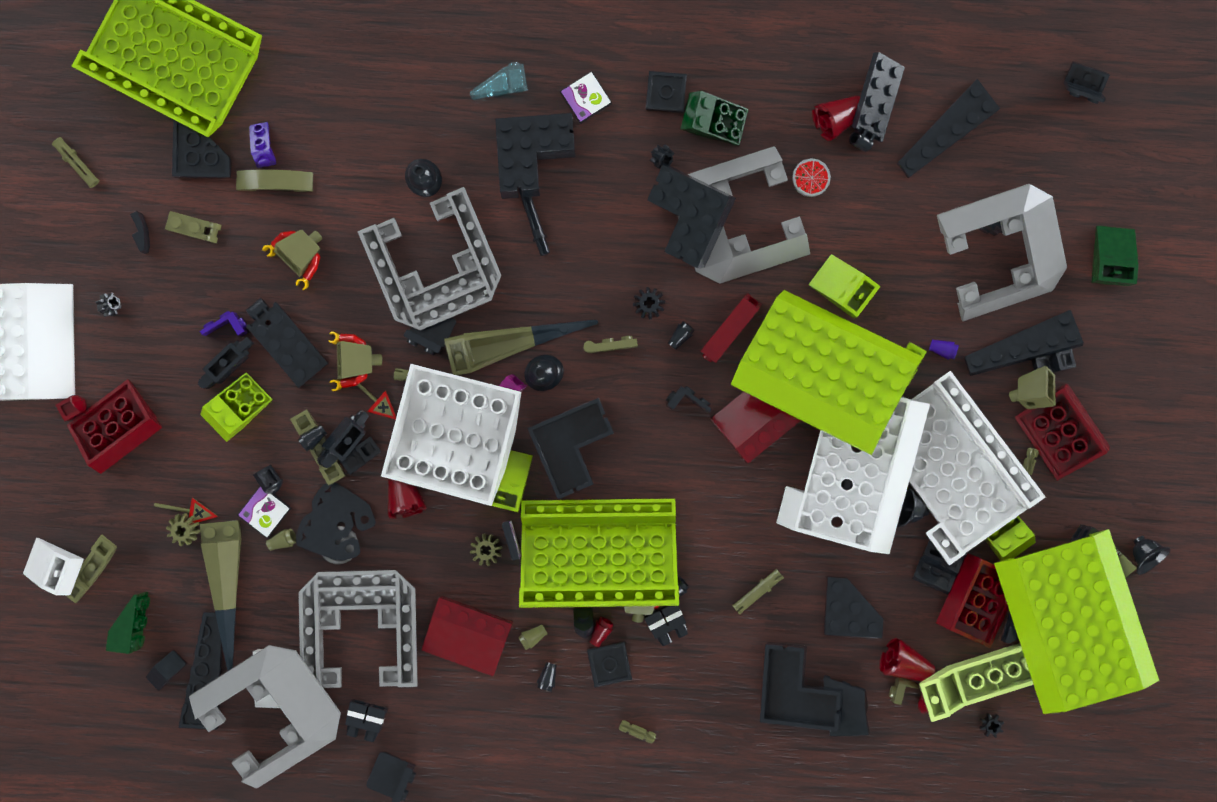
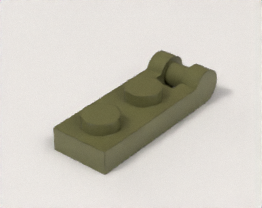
[165,211,222,244]
[584,336,638,353]

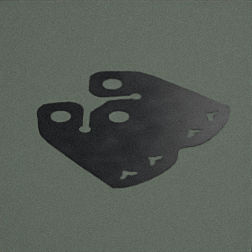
[296,482,376,561]

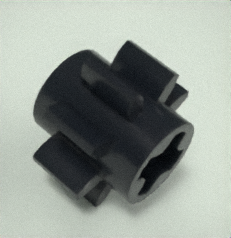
[650,144,675,169]
[96,293,122,317]
[979,713,1004,738]

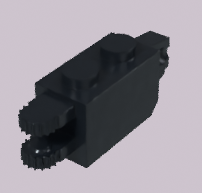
[198,337,254,389]
[317,410,369,468]

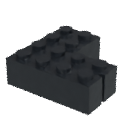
[495,113,575,199]
[647,165,736,268]
[527,398,614,499]
[760,642,843,732]

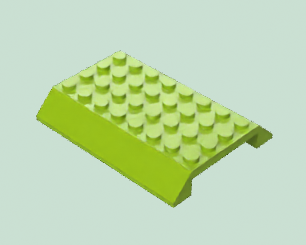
[72,0,262,137]
[731,290,923,455]
[519,499,679,608]
[994,529,1159,714]

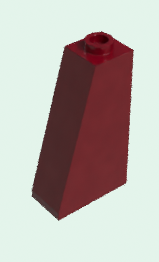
[701,293,762,363]

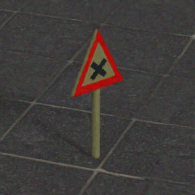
[356,383,397,420]
[154,497,218,523]

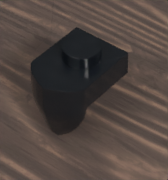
[253,464,283,494]
[573,608,594,639]

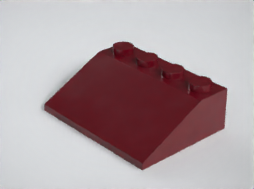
[67,379,162,474]
[1015,383,1110,481]
[710,392,801,463]
[936,553,1008,648]
[422,596,513,677]

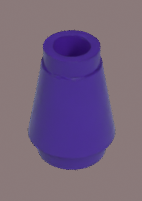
[929,339,959,360]

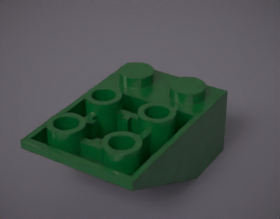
[681,91,748,146]
[1091,226,1139,286]
[106,591,150,654]

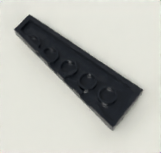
[897,79,1000,178]
[964,310,1084,376]
[178,612,223,730]

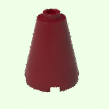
[812,96,860,141]
[388,478,426,519]
[879,638,936,682]

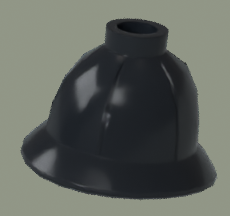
[405,159,442,197]
[524,355,564,391]
[897,488,929,527]
[1133,536,1171,575]

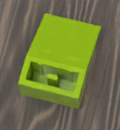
[808,254,881,319]
[200,372,273,442]
[492,450,533,512]
[985,516,1036,561]

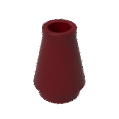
[589,617,614,647]

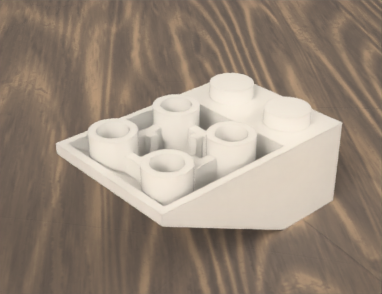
[23,538,84,595]

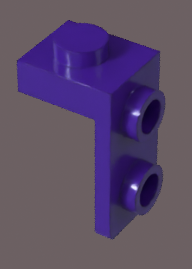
[249,122,276,168]
[200,311,248,337]

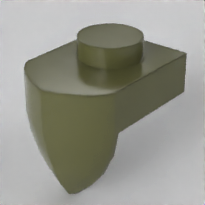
[889,677,920,705]

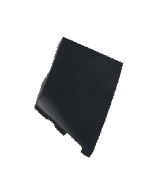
[912,539,967,594]
[823,675,869,736]

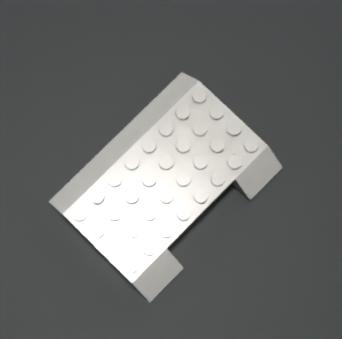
[909,371,1045,565]

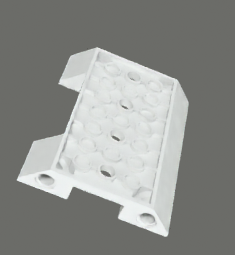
[776,397,930,554]

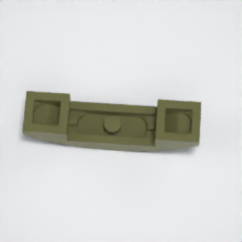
[236,170,313,192]
[290,409,346,486]
[65,535,117,603]

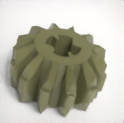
[166,513,200,546]
[470,533,503,566]

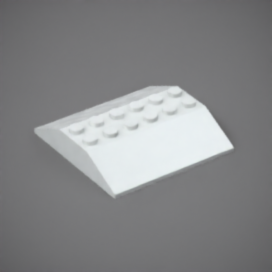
[0,283,75,401]
[381,364,521,506]

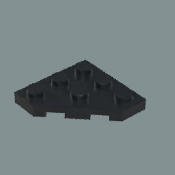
[172,120,231,178]
[824,576,884,638]

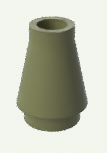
[266,529,296,551]
[518,624,548,650]

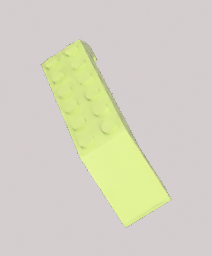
[919,643,1033,722]

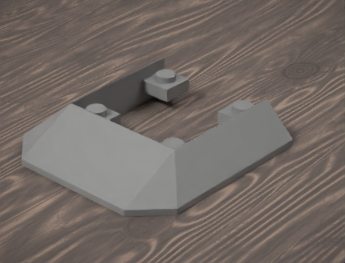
[677,146,810,284]
[937,184,1067,321]
[358,187,502,330]
[299,570,418,688]
[189,645,341,788]

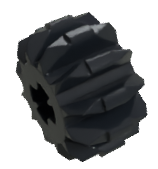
[633,287,665,320]

